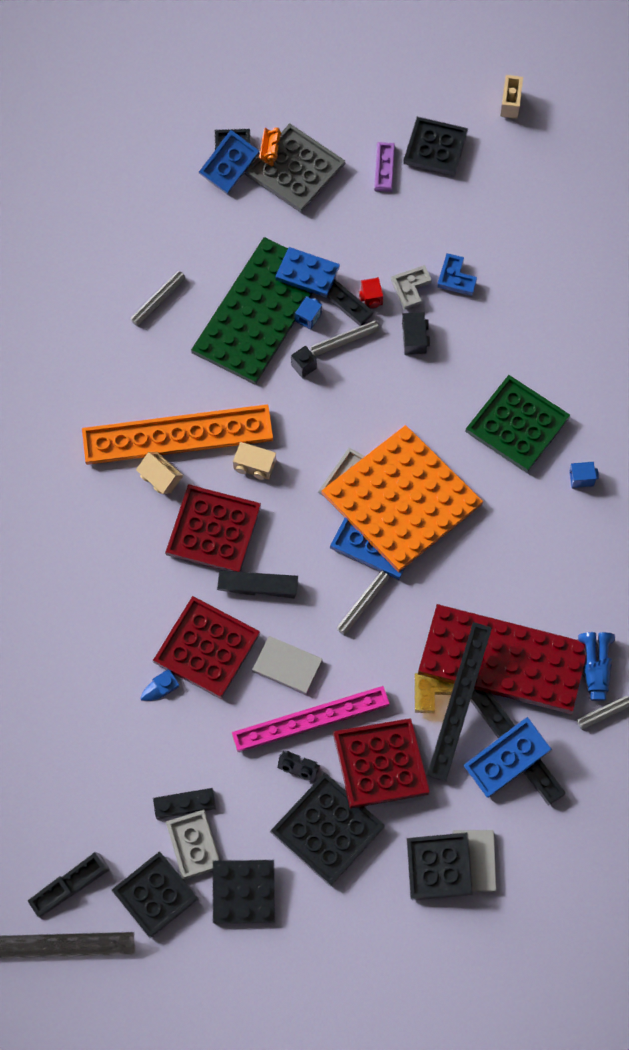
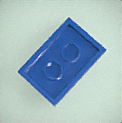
[199,130,260,194]
[275,247,340,298]

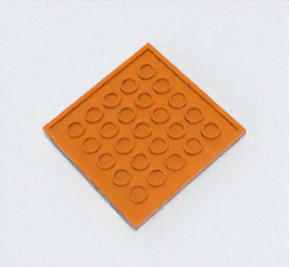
[321,425,483,572]

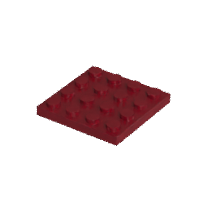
[165,484,261,572]
[153,596,260,699]
[333,718,430,809]

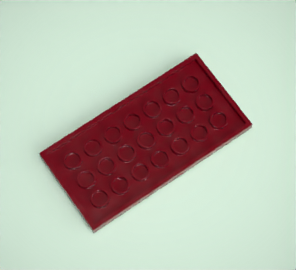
[418,604,587,714]

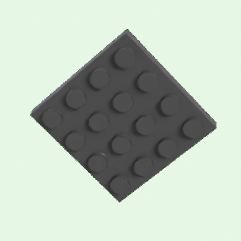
[245,123,345,212]

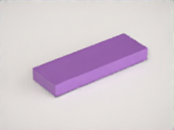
[374,142,395,192]

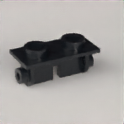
[277,751,320,782]

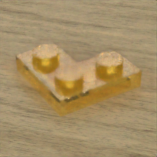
[414,673,454,713]

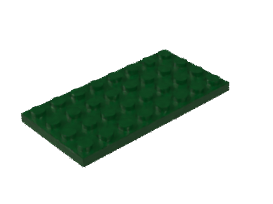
[191,237,313,385]

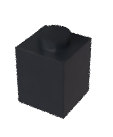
[291,345,317,378]

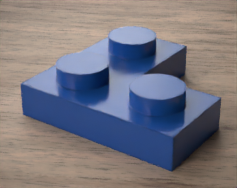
[437,253,477,296]

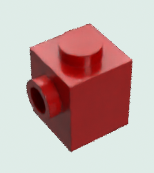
[359,277,383,308]

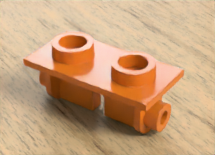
[259,127,281,166]

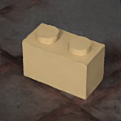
[500,75,523,119]
[233,442,277,480]
[136,452,184,494]

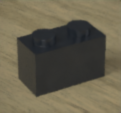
[402,312,430,355]

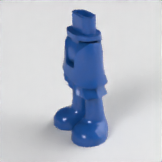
[578,632,615,701]

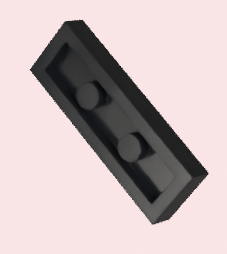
[327,279,373,326]
[153,788,216,819]

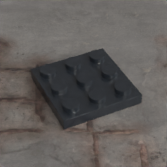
[403,116,468,176]
[407,832,473,900]
[111,851,198,939]
[213,860,275,924]

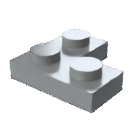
[391,265,432,310]

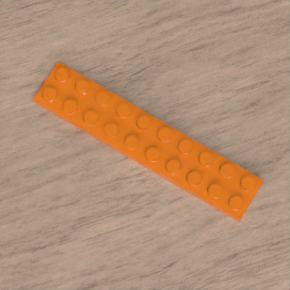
[82,404,273,465]

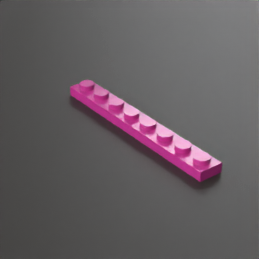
[232,686,390,753]

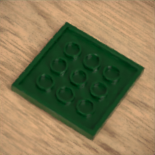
[465,375,570,473]

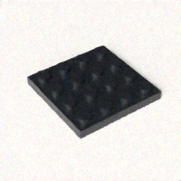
[270,772,385,887]

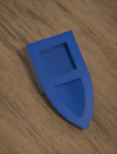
[140,670,180,701]

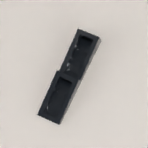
[217,571,298,599]
[27,852,110,918]

